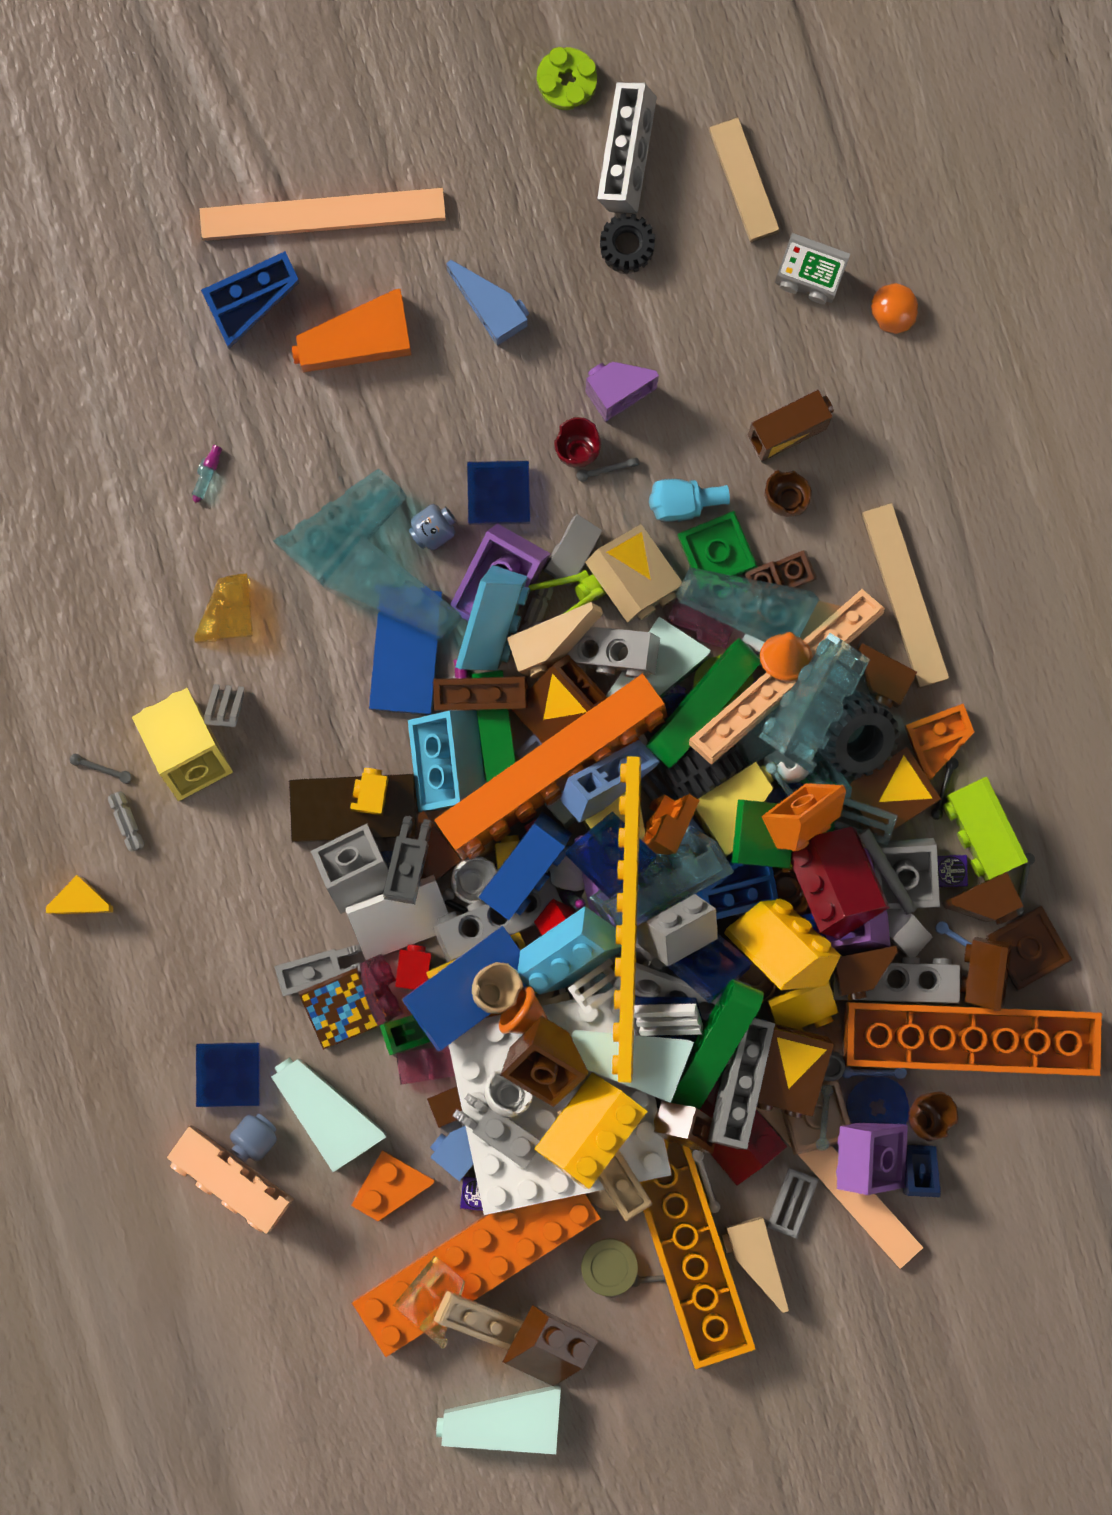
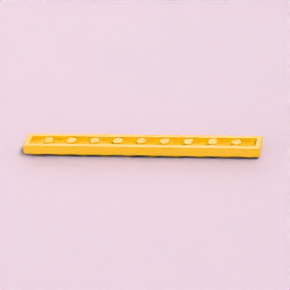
[612,756,641,1083]

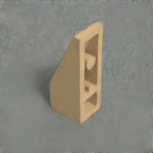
[507,602,603,678]
[721,1217,789,1313]

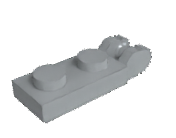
[274,944,367,997]
[453,1093,540,1169]

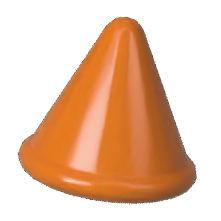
[760,632,813,681]
[499,986,549,1034]

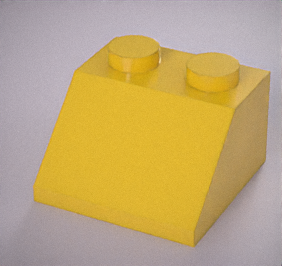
[764,981,838,1031]

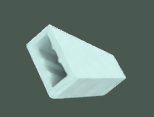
[606,617,711,698]
[571,1030,694,1103]
[271,1058,387,1172]
[436,1386,561,1455]

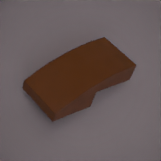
[745,550,817,602]

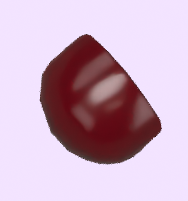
[554,417,601,467]

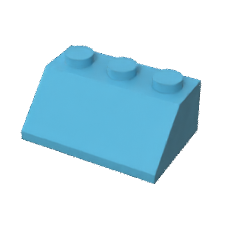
[455,565,530,670]
[408,710,485,812]
[518,906,622,994]

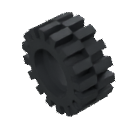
[600,213,655,273]

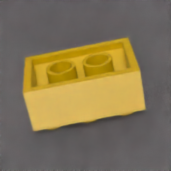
[724,899,841,990]
[534,1072,648,1189]

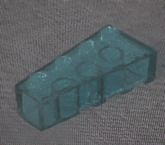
[676,567,819,642]

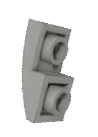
[543,514,602,587]

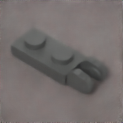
[383,816,432,905]

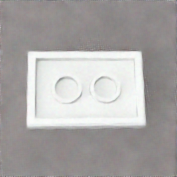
[345,875,449,961]

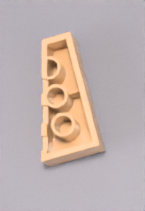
[167,1126,294,1234]

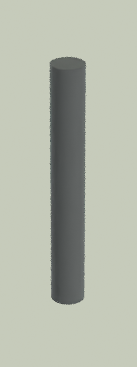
[858,828,917,915]

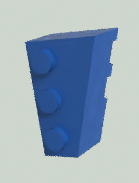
[201,251,299,349]
[478,811,572,920]
[678,853,778,920]

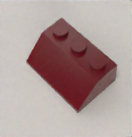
[791,827,890,939]
[700,1075,787,1186]

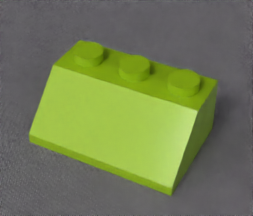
[943,776,1028,881]

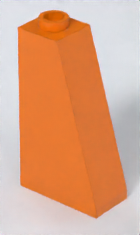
[292,288,411,373]

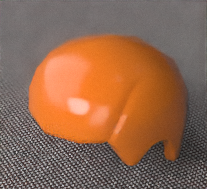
[871,283,918,334]

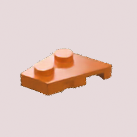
[904,703,974,780]
[351,1150,435,1221]

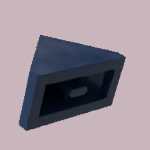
[903,1145,941,1197]

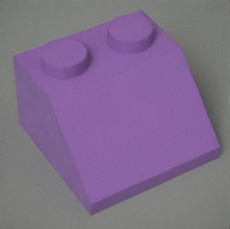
[585,362,659,422]
[836,1123,908,1195]

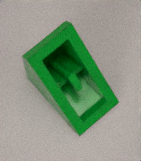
[380,1015,431,1056]

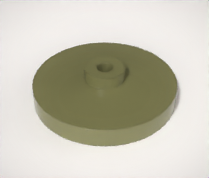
[581,1238,638,1296]

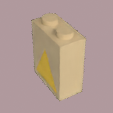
[585,524,684,623]

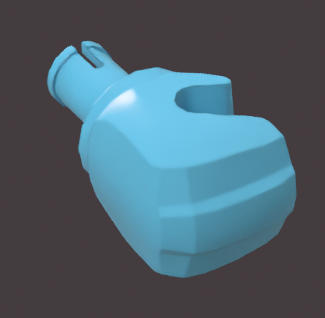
[649,479,730,522]

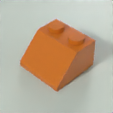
[761,783,846,851]

